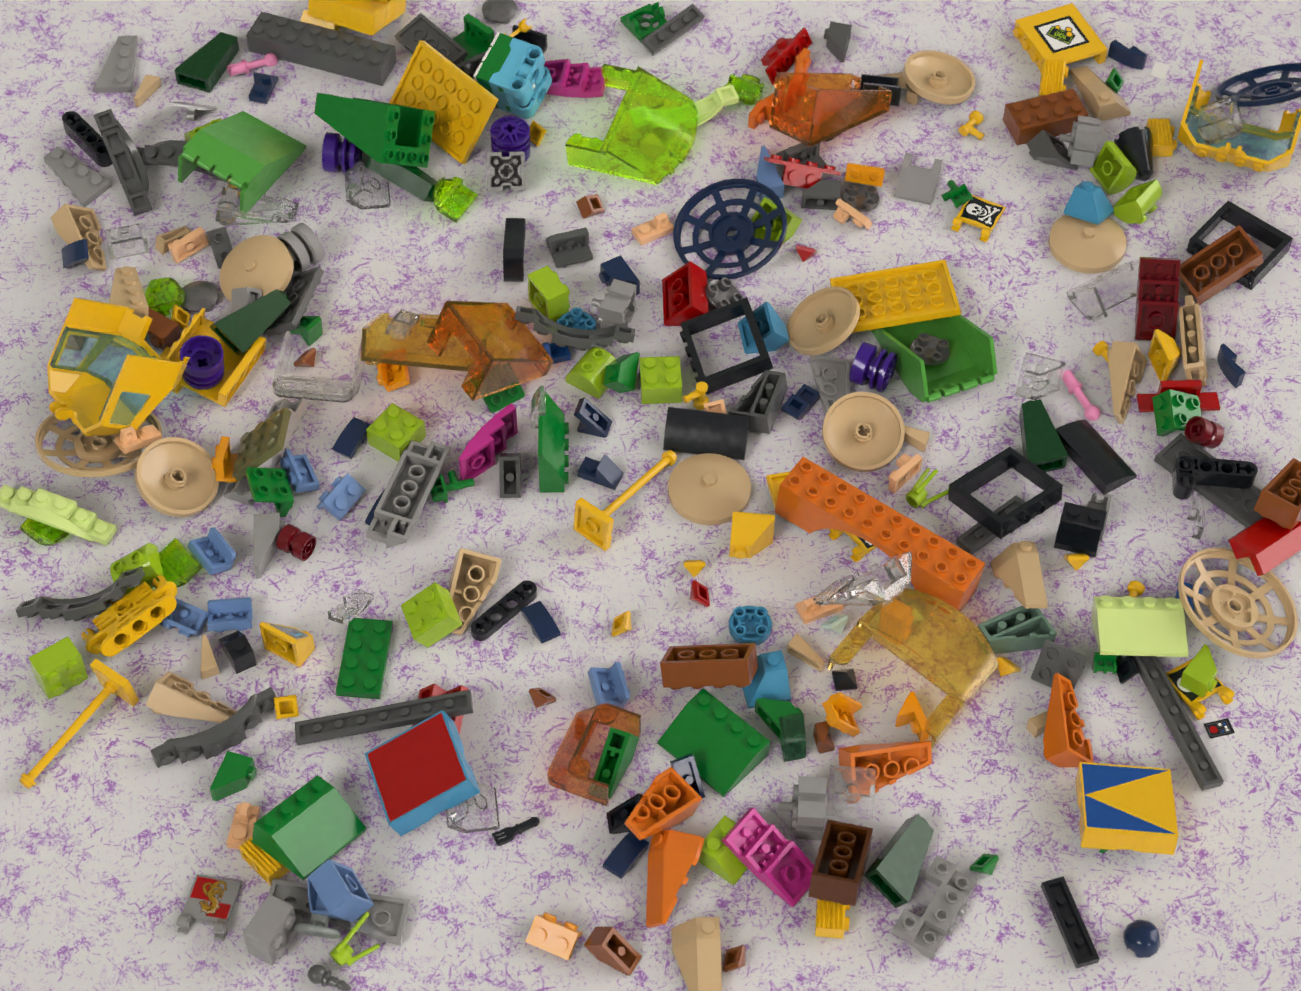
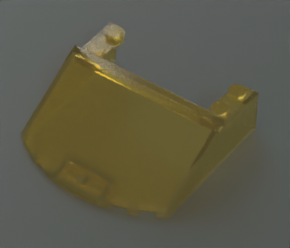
[360,313,499,375]
[827,587,999,748]

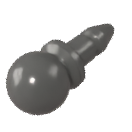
[308,965,351,991]

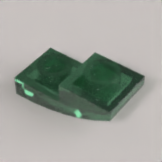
[779,713,806,762]

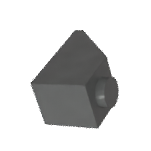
[824,21,852,63]
[801,180,841,210]
[499,453,521,498]

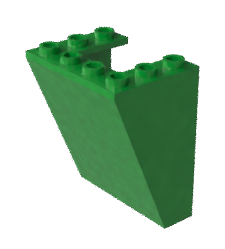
[314,93,435,168]

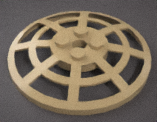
[35,402,162,478]
[1178,548,1298,659]

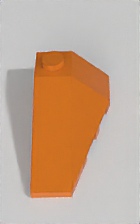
[1043,673,1094,767]
[838,741,932,798]
[624,767,702,840]
[646,829,705,928]

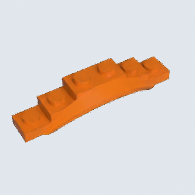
[748,48,812,130]

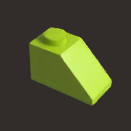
[1180,644,1217,698]

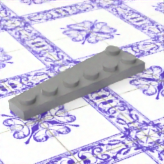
[268,879,411,946]

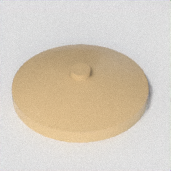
[903,50,975,105]
[1048,215,1127,273]
[219,235,294,302]
[786,287,860,356]
[822,392,905,472]
[135,437,219,517]
[668,453,751,525]

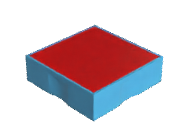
[364,710,480,836]

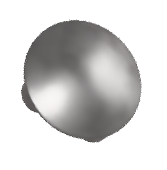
[482,0,517,24]
[842,183,880,212]
[706,278,744,308]
[179,281,219,312]
[910,333,950,365]

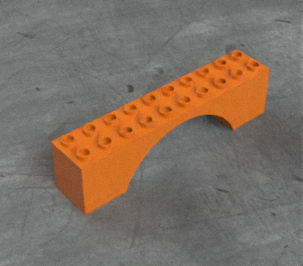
[775,457,985,620]

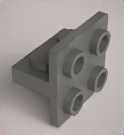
[776,137,826,168]
[546,227,593,268]
[1031,639,1087,690]

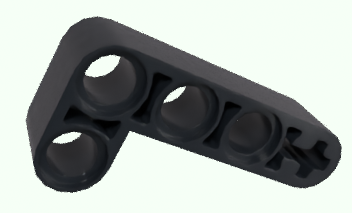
[62,111,113,167]
[503,218,526,282]
[1172,456,1258,500]

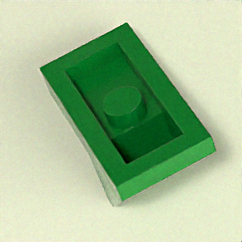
[288,316,323,346]

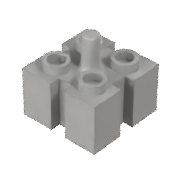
[1059,115,1101,167]
[486,151,526,191]
[591,279,636,329]
[778,776,827,840]

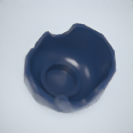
[1123,920,1160,958]

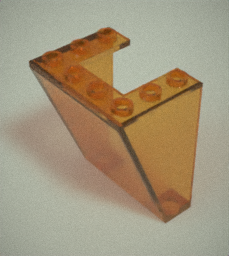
[769,72,892,146]
[427,301,554,401]

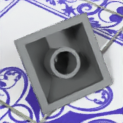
[1027,130,1079,170]

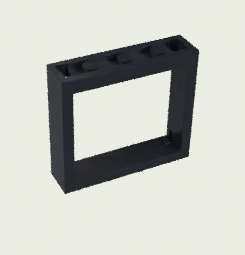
[1186,201,1293,290]
[679,297,774,394]
[948,447,1063,539]

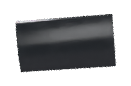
[663,407,750,460]
[1056,420,1137,495]

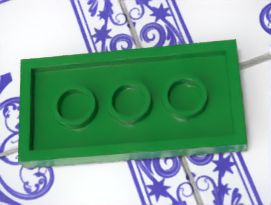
[336,617,393,699]

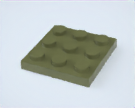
[233,407,291,481]

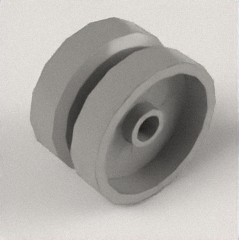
[277,223,324,273]

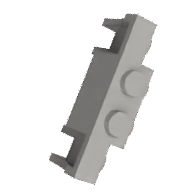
[892,855,977,960]

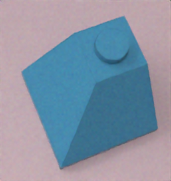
[1063,181,1114,225]
[738,301,789,354]
[742,650,791,709]

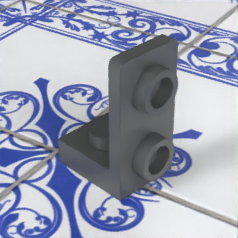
[206,227,233,269]

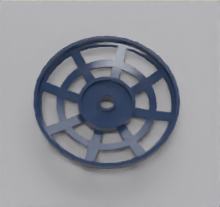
[1215,63,1301,107]
[673,179,787,280]

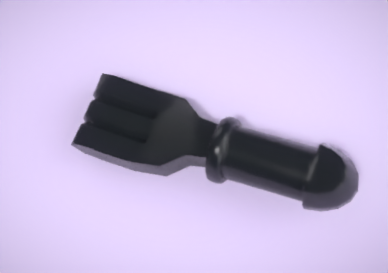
[492,817,540,846]

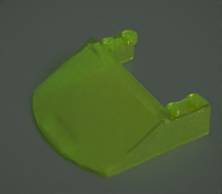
[565,64,697,185]

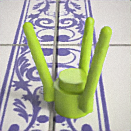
[906,468,949,508]
[329,912,380,967]

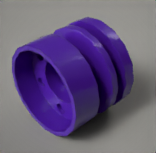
[490,116,531,162]
[322,132,362,174]
[180,335,224,389]
[849,342,897,393]

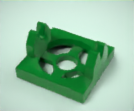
[621,2,668,42]

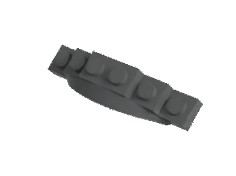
[93,109,153,216]
[136,140,224,181]
[515,306,635,351]
[15,567,145,621]
[150,687,276,768]

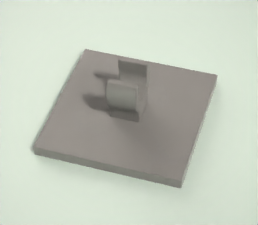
[169,102,217,121]

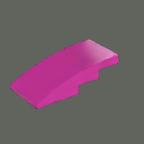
[543,59,610,98]
[459,403,518,480]
[721,808,814,907]

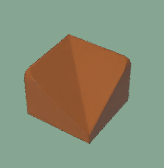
[576,194,605,218]
[813,721,835,753]

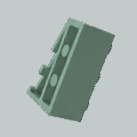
[975,605,1057,655]

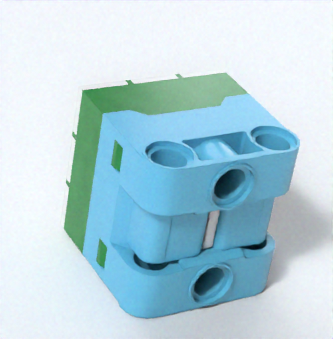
[473,32,552,119]

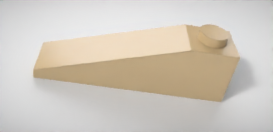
[1069,66,1131,121]
[50,204,107,271]
[1107,341,1147,424]
[991,541,1048,609]
[448,548,502,636]
[146,671,237,723]
[671,917,722,991]

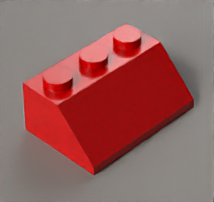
[662,261,709,326]

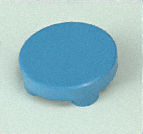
[557,307,596,330]
[728,606,772,645]

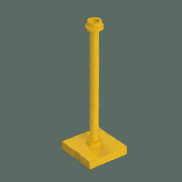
[573,450,677,551]
[19,658,139,789]

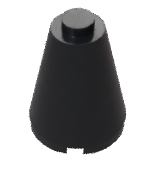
[1114,126,1153,181]

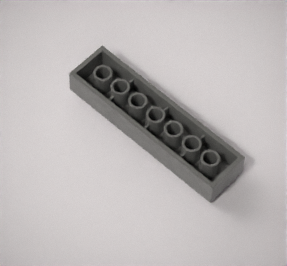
[246,11,397,86]

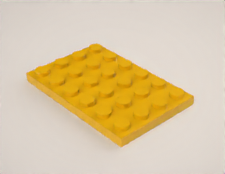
[389,40,499,164]
[830,260,961,333]

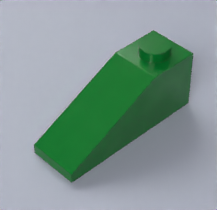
[589,727,639,799]

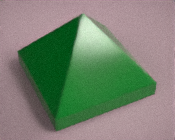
[1105,68,1124,93]
[969,854,999,875]

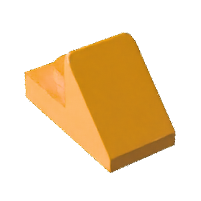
[895,691,930,741]

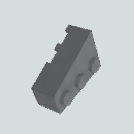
[728,370,788,434]

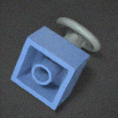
[294,859,374,939]

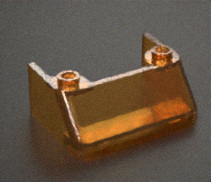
[547,703,641,806]

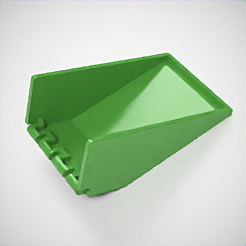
[178,111,306,217]
[871,315,997,403]

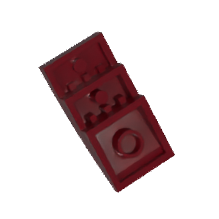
[1135,257,1181,340]

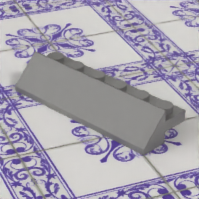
[223,398,309,506]
[366,440,451,549]

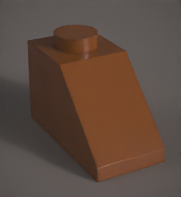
[148,308,181,350]
[584,926,642,976]

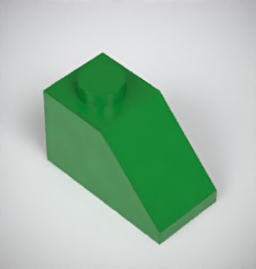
[603,352,640,393]
[754,698,804,742]
[210,751,257,801]

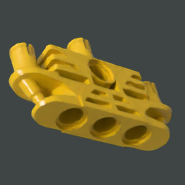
[81,575,177,657]

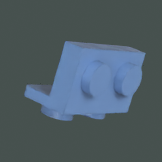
[280,449,320,493]
[317,473,366,521]
[187,527,236,575]
[207,597,253,633]
[159,598,210,638]
[587,662,630,710]

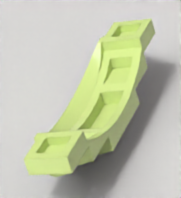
[628,84,739,131]
[0,485,117,546]

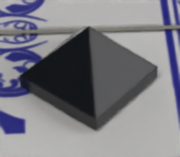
[1116,656,1139,684]
[832,669,857,691]

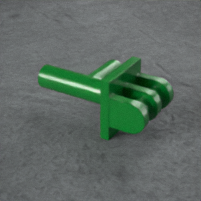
[941,180,973,208]
[430,470,475,503]
[1092,652,1121,675]

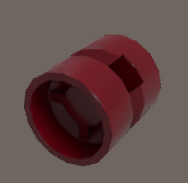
[1185,416,1224,449]
[276,524,317,561]

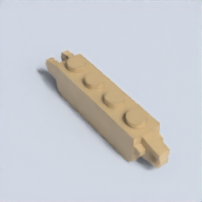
[1179,295,1208,387]

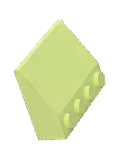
[1091,595,1189,657]

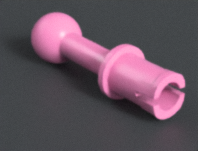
[227,53,278,77]
[1060,370,1101,421]

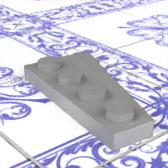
[94,36,138,93]
[44,146,111,207]
[809,355,850,415]

